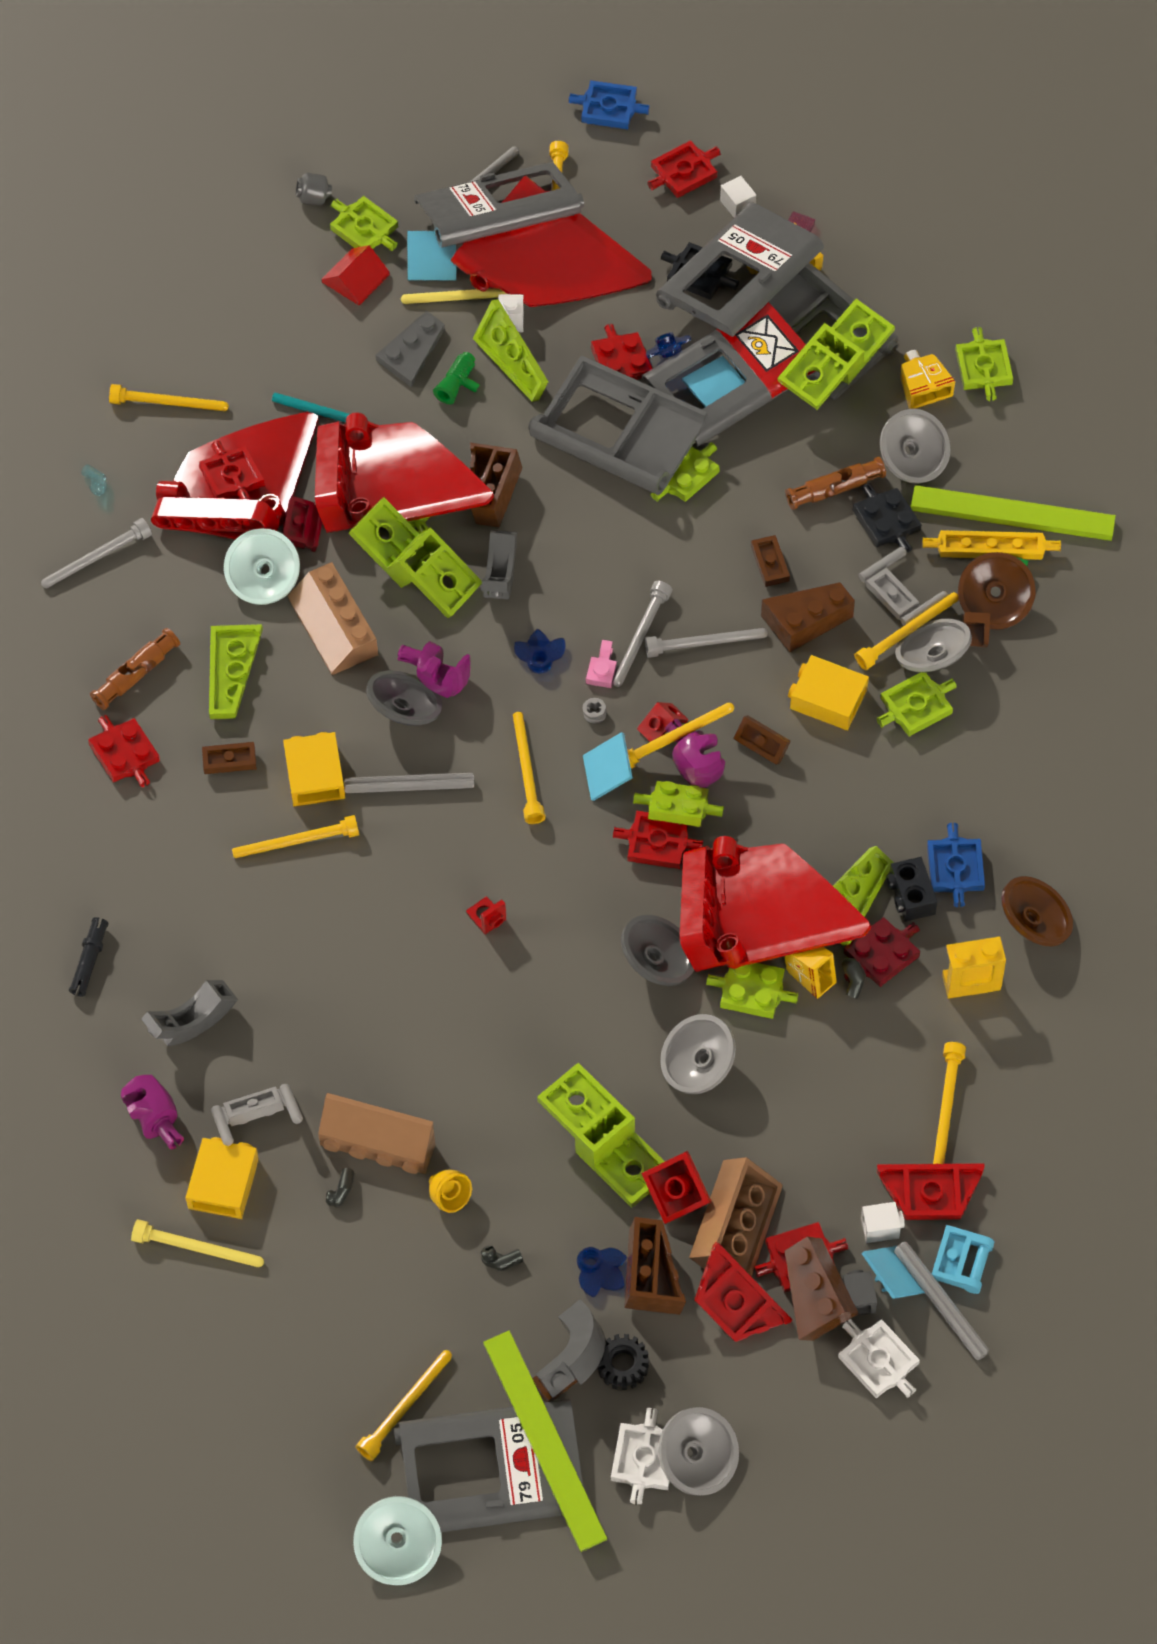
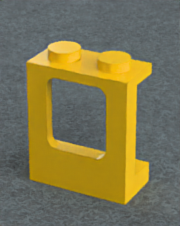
[942,936,1006,999]

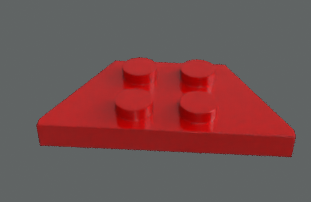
[877,1163,985,1220]
[694,1242,793,1342]

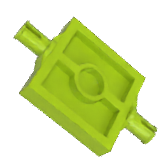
[330,196,399,251]
[955,327,1013,401]
[651,442,720,502]
[876,672,957,737]
[633,781,724,827]
[706,963,799,1019]

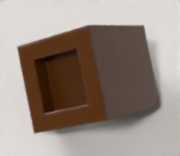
[963,612,991,647]

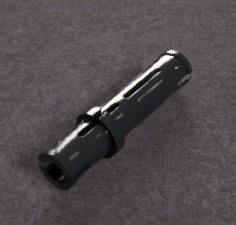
[69,917,109,997]

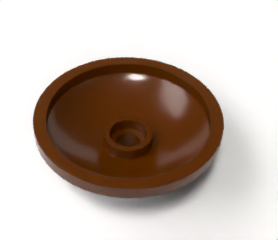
[958,552,1036,630]
[1001,876,1073,946]

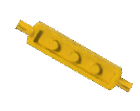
[922,530,1061,560]

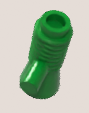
[433,352,480,405]

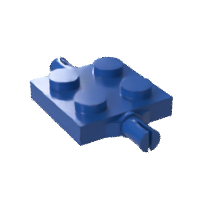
[569,80,650,129]
[927,823,985,907]

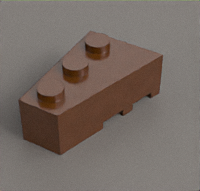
[470,442,523,528]
[761,582,855,652]
[624,1217,686,1315]
[785,1237,859,1341]

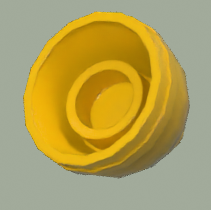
[429,1170,472,1213]

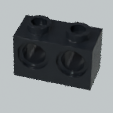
[886,856,937,922]

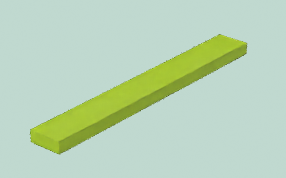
[911,485,1116,541]
[483,1330,607,1553]

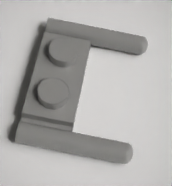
[858,547,948,626]
[211,1084,303,1146]

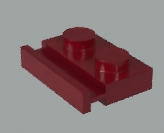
[282,496,322,552]

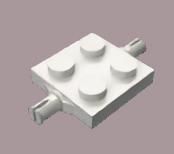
[838,1319,920,1399]
[611,1408,670,1505]

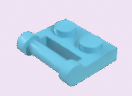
[932,1225,995,1294]

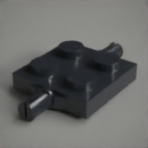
[661,242,739,300]
[852,483,922,553]

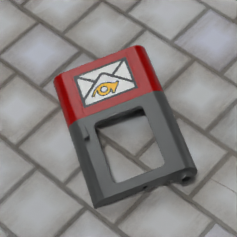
[642,302,817,447]

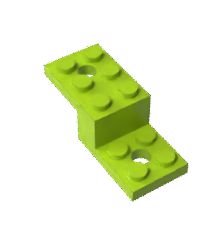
[778,299,895,410]
[348,497,482,619]
[537,1063,665,1208]

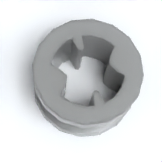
[583,698,607,724]

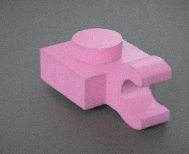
[586,640,617,688]

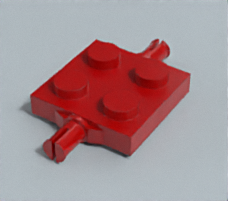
[647,140,721,198]
[591,324,653,380]
[199,441,265,500]
[88,715,160,787]
[613,811,704,869]
[754,1222,848,1293]

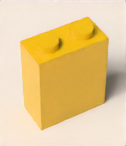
[788,655,869,731]
[283,732,345,807]
[185,1137,259,1219]

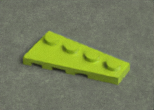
[473,299,549,402]
[209,624,263,719]
[833,846,894,946]

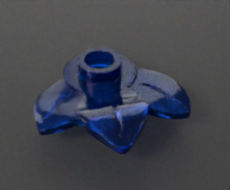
[645,332,692,358]
[514,629,566,674]
[577,1247,627,1297]

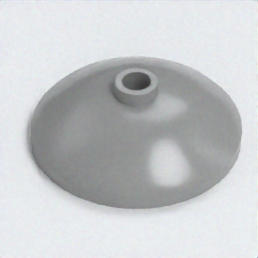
[880,409,950,484]
[895,619,972,672]
[661,1014,736,1094]
[658,1407,739,1496]

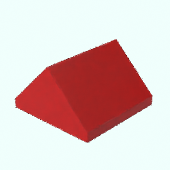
[321,245,390,306]
[641,1151,712,1224]

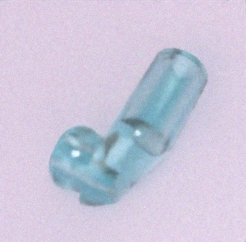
[81,464,107,496]

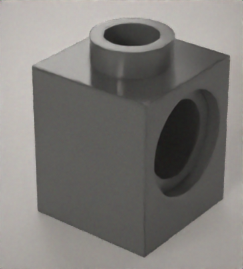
[842,1270,877,1316]

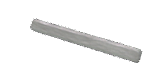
[344,773,474,793]
[894,1242,989,1360]

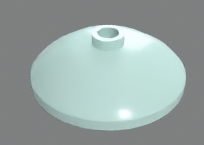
[224,528,300,605]
[353,1496,442,1585]

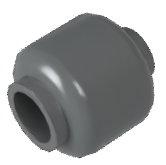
[296,173,332,206]

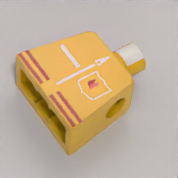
[900,350,955,409]
[785,947,837,999]

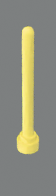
[401,288,507,304]
[131,1219,264,1267]

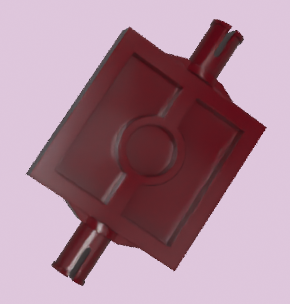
[844,917,920,987]

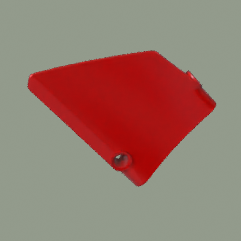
[451,176,652,307]
[151,412,319,540]
[315,412,494,533]
[680,836,871,972]

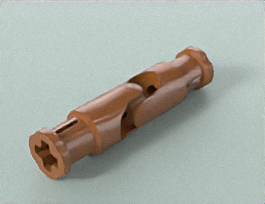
[785,457,886,510]
[90,628,180,710]

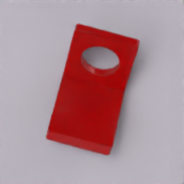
[637,702,689,742]
[466,896,506,934]

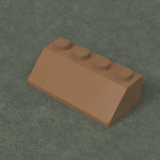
[288,562,378,675]
[318,1093,435,1174]
[689,1157,783,1277]

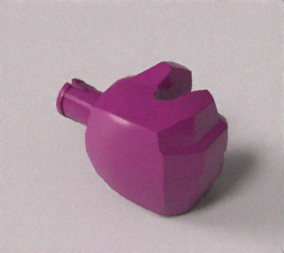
[397,641,471,698]
[665,719,725,788]
[121,1075,184,1150]

